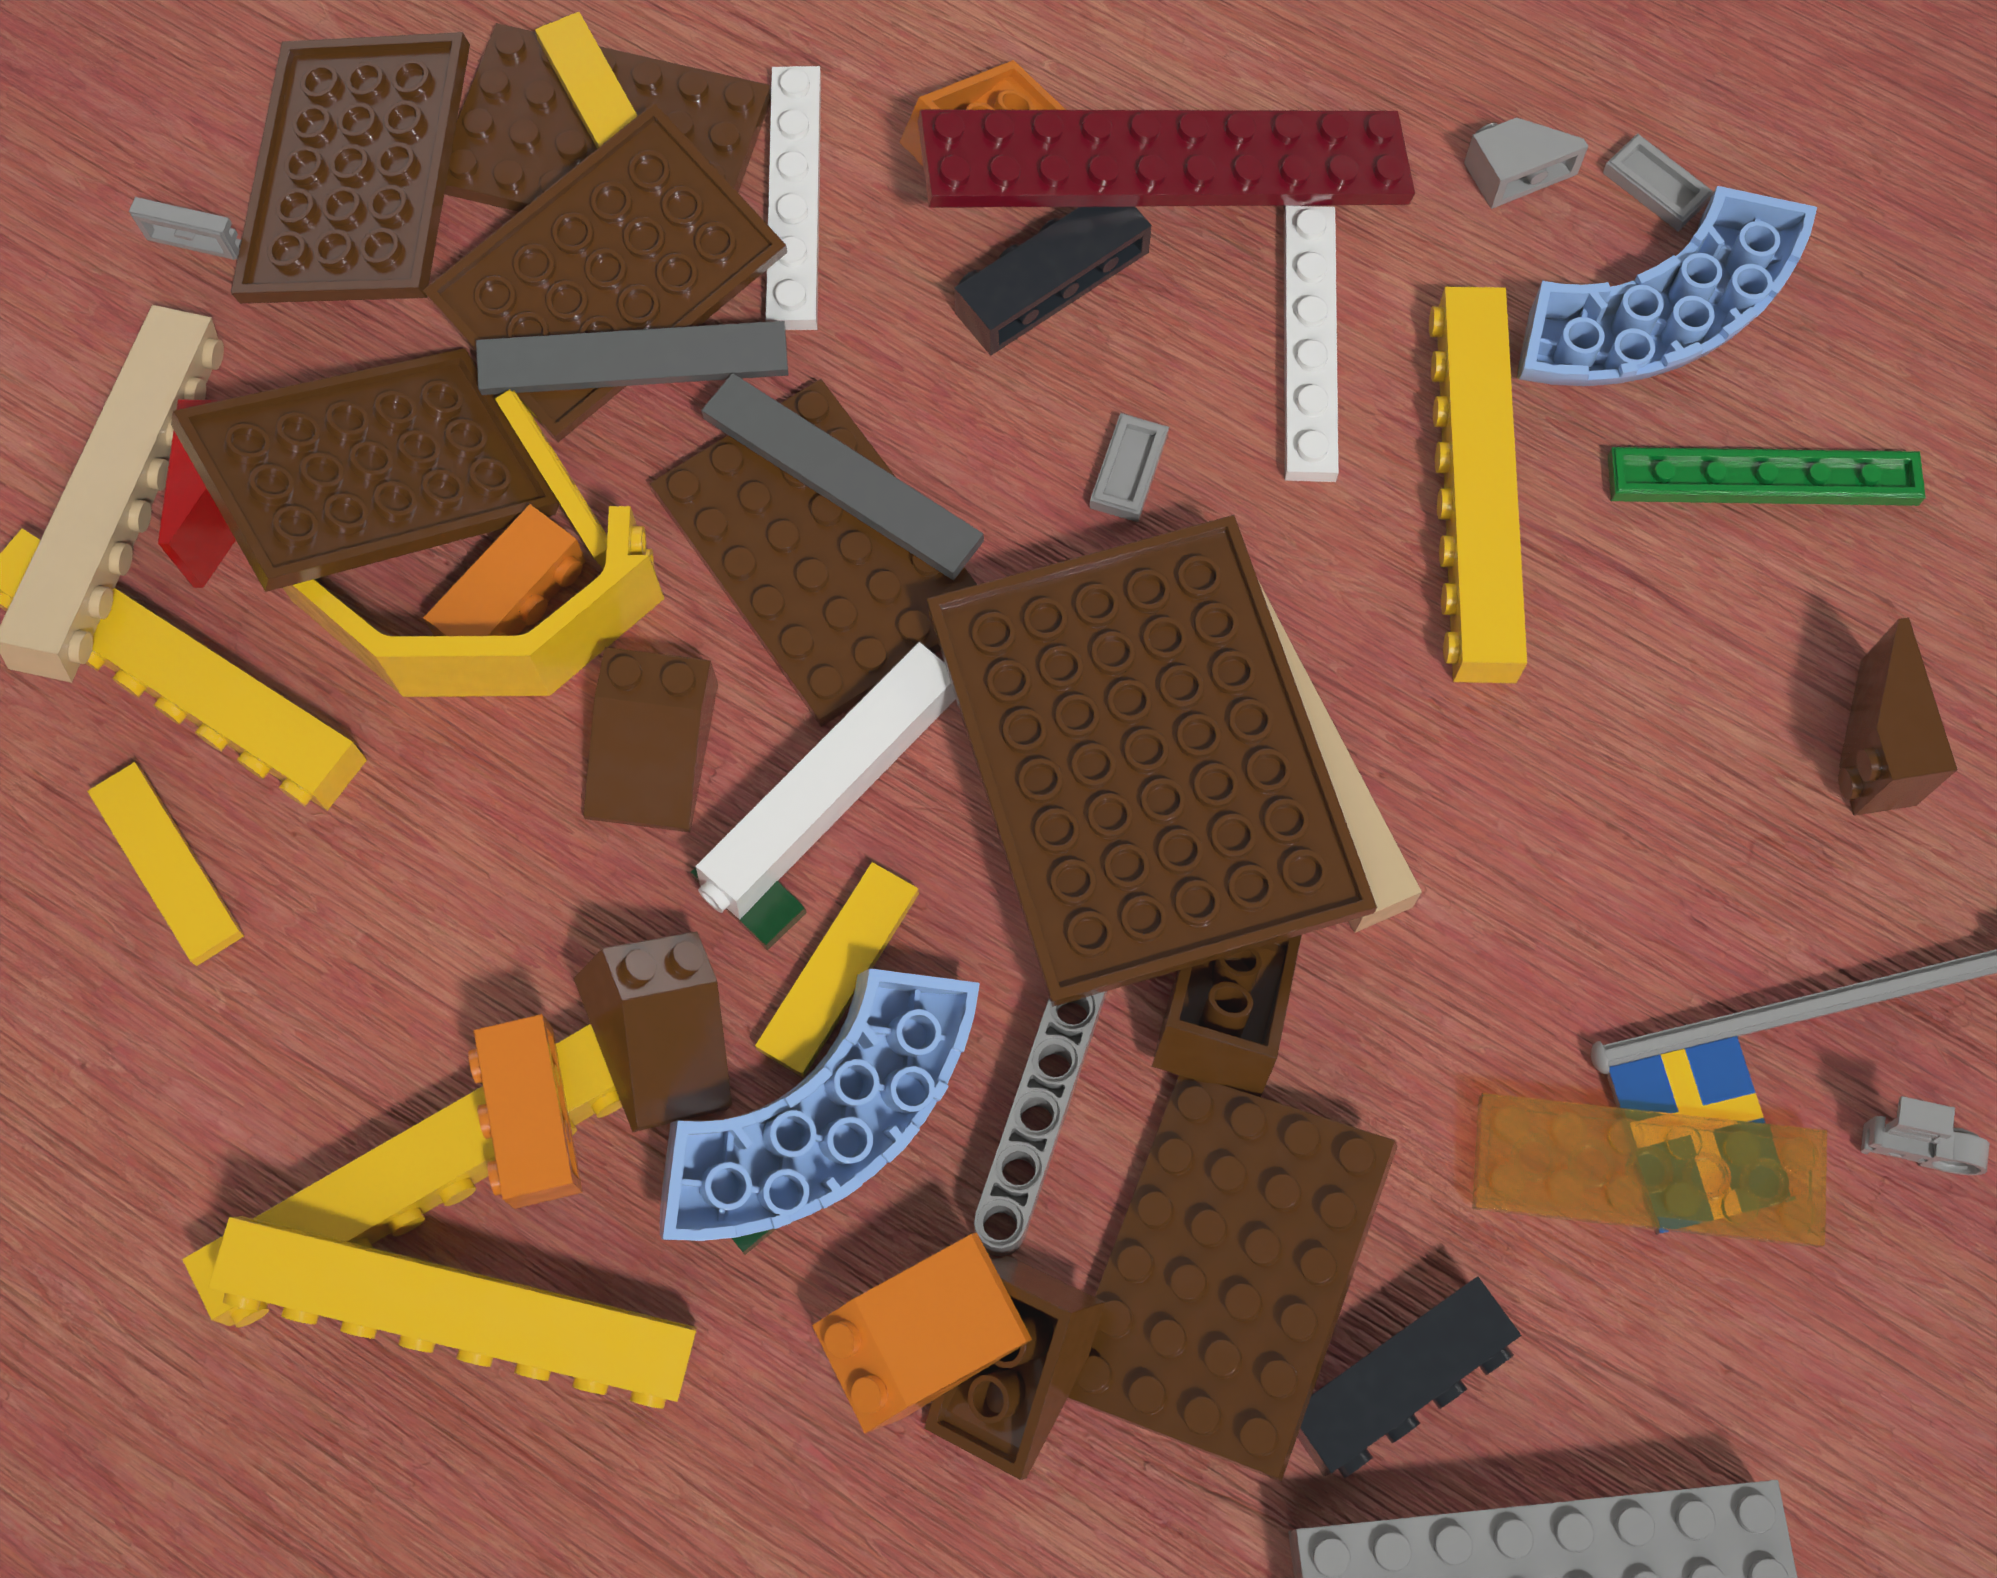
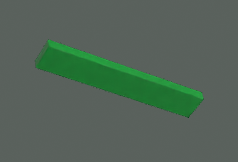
[1608,447,1926,506]

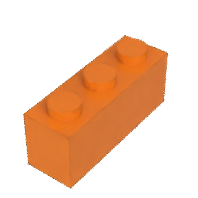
[423,504,586,636]
[468,1014,583,1209]

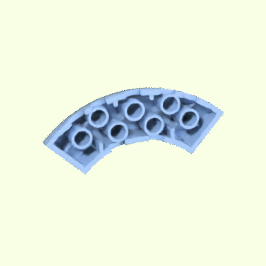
[1517,186,1817,386]
[659,969,980,1241]

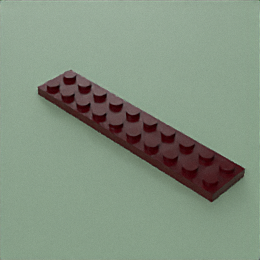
[918,109,1415,208]

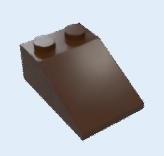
[1838,617,1957,816]
[583,647,718,833]
[573,931,732,1133]
[1151,935,1302,1097]
[924,1256,1105,1480]

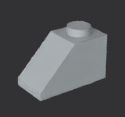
[1464,117,1588,209]

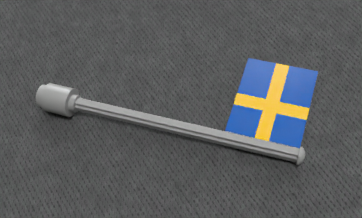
[1591,949,1997,1234]

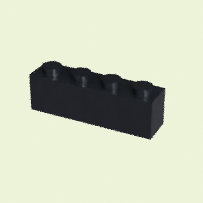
[954,207,1152,356]
[1297,1276,1522,1478]

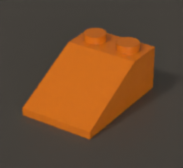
[899,60,1066,167]
[812,1232,1032,1434]

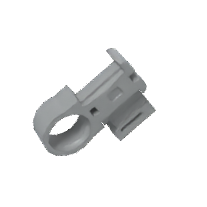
[1861,1096,1990,1175]

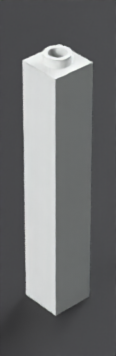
[696,642,956,919]

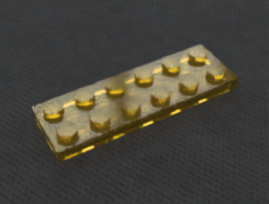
[1472,1093,1827,1248]

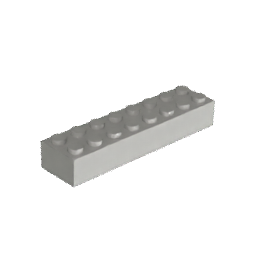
[1288,1480,1798,1578]

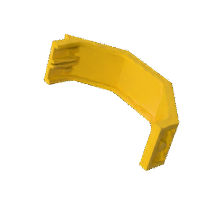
[283,506,665,697]

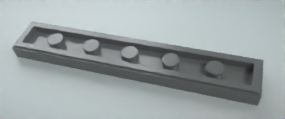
[476,321,789,395]
[701,373,984,581]

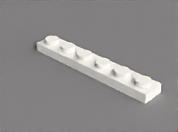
[766,66,821,330]
[1284,206,1339,482]

